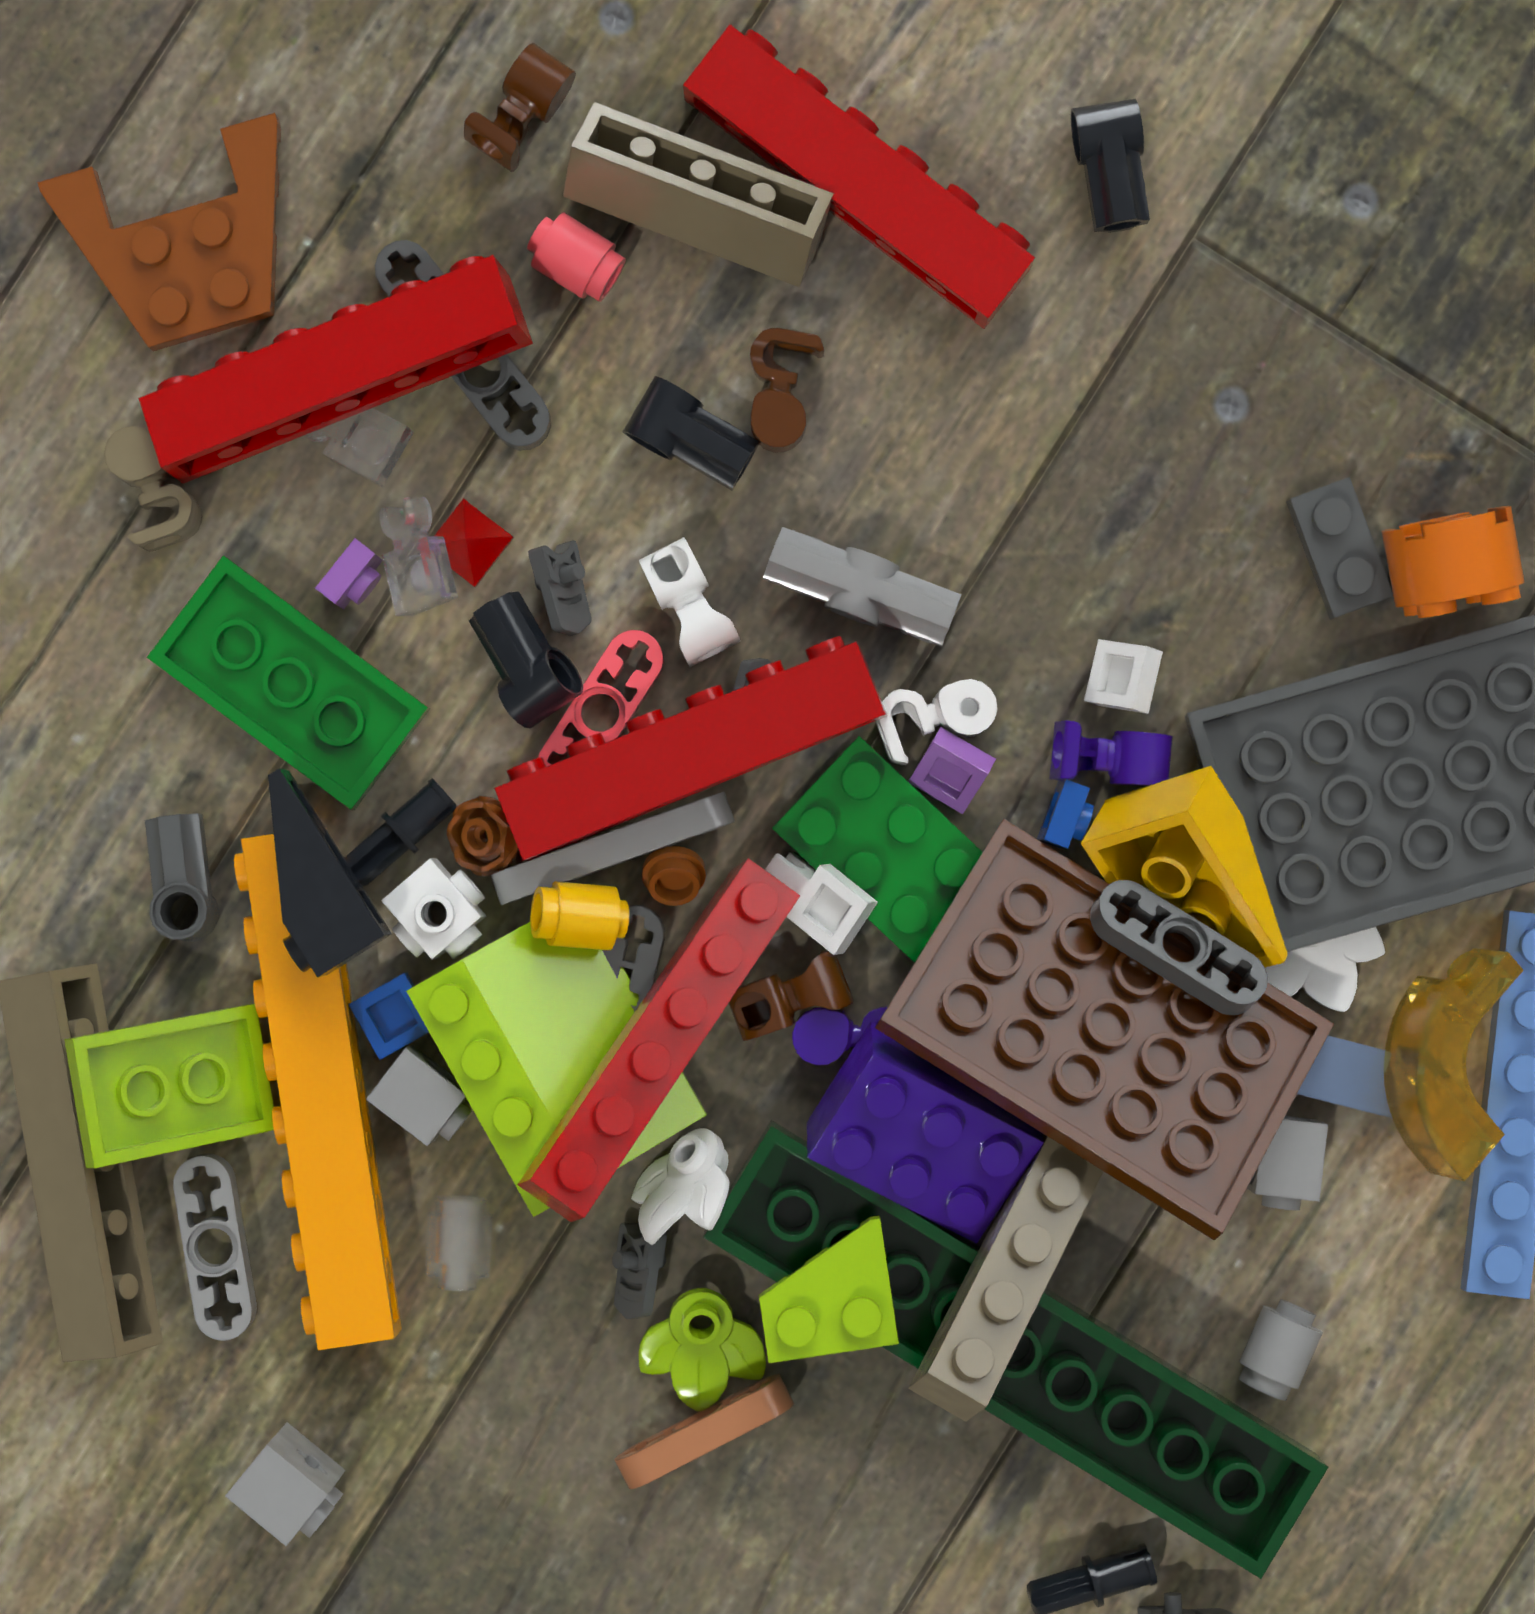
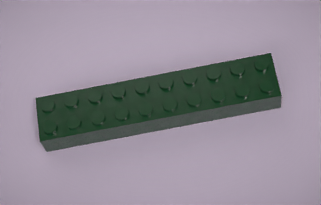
[703,1120,1329,1579]

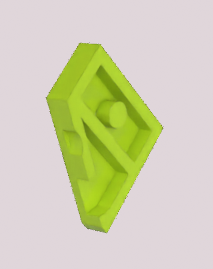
[759,1216,899,1363]

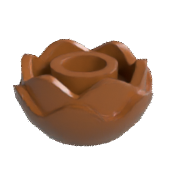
[447,796,519,876]

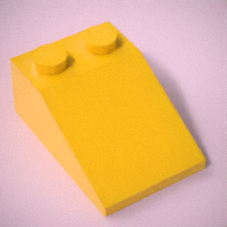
[1081,766,1288,968]

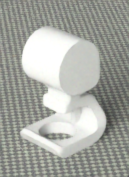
[639,537,740,667]
[876,679,997,765]

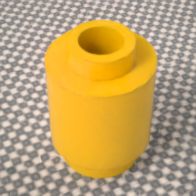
[530,881,629,950]

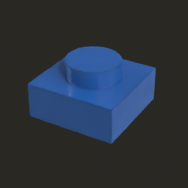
[1037,779,1094,849]
[348,972,429,1060]

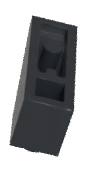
[268,768,392,977]

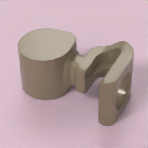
[104,426,202,552]

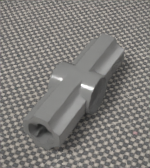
[763,527,962,647]

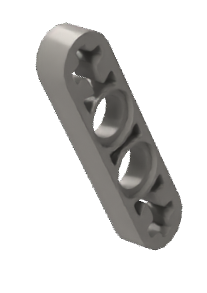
[490,792,735,905]

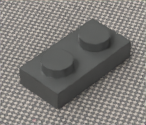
[1286,477,1393,620]

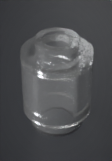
[425,1195,493,1291]

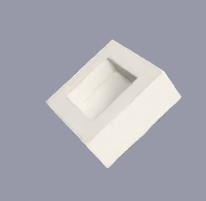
[1084,639,1163,714]

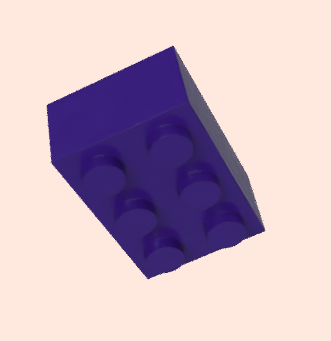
[807,1021,1044,1243]

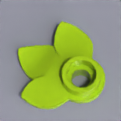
[639,1288,766,1411]

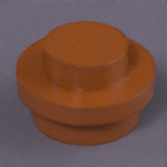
[642,846,706,906]

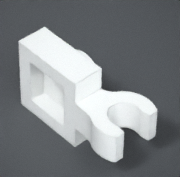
[765,852,878,955]

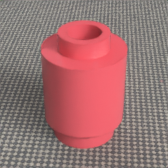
[527,212,626,302]

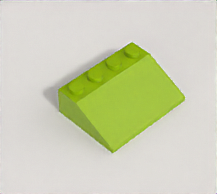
[406,922,707,1217]

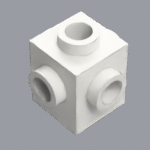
[381,858,486,960]

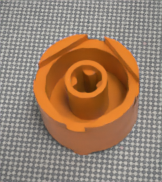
[1381,506,1525,618]

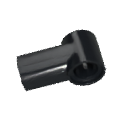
[1071,99,1150,233]
[622,376,759,491]
[469,591,583,729]

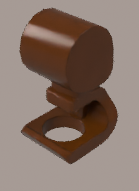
[464,43,576,172]
[750,328,825,453]
[728,950,854,1041]

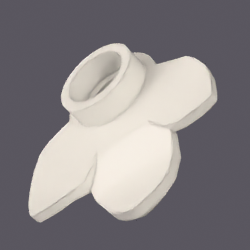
[1265,927,1385,1012]
[631,1128,730,1245]

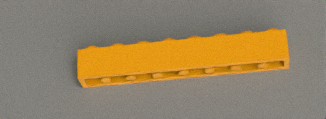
[234,828,402,1351]

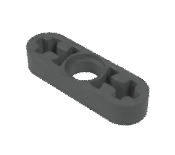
[1090,880,1268,1015]

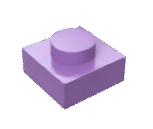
[315,538,383,609]
[908,727,996,814]

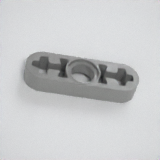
[173,1153,257,1341]

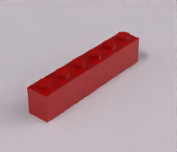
[683,24,1035,329]
[138,255,533,484]
[494,636,888,860]
[517,858,801,1222]

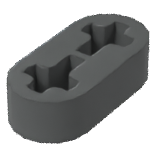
[602,905,665,1012]

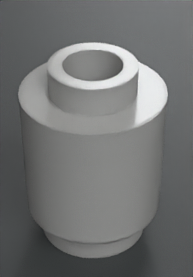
[1239,1299,1323,1401]

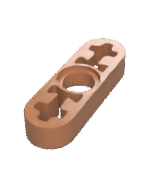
[614,1374,794,1489]

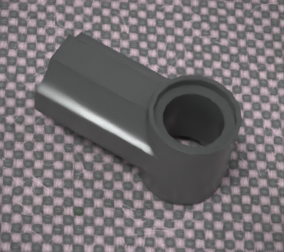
[145,813,219,942]

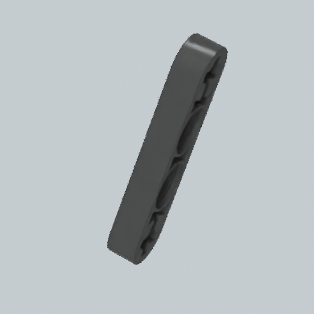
[375,240,551,451]

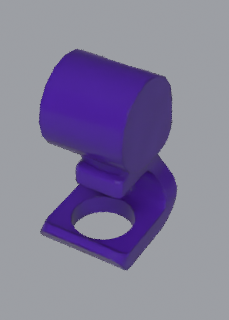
[1049,720,1173,787]
[792,1006,888,1065]

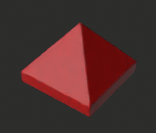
[425,498,514,588]

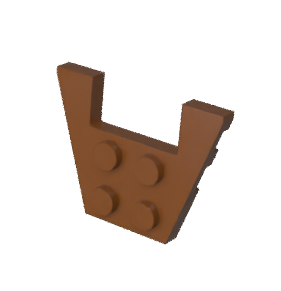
[37,113,281,351]

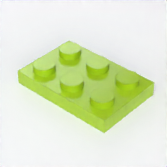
[64,1004,274,1168]

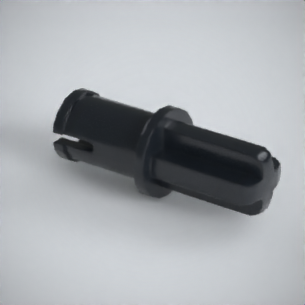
[344,778,457,887]
[1027,1543,1157,1614]

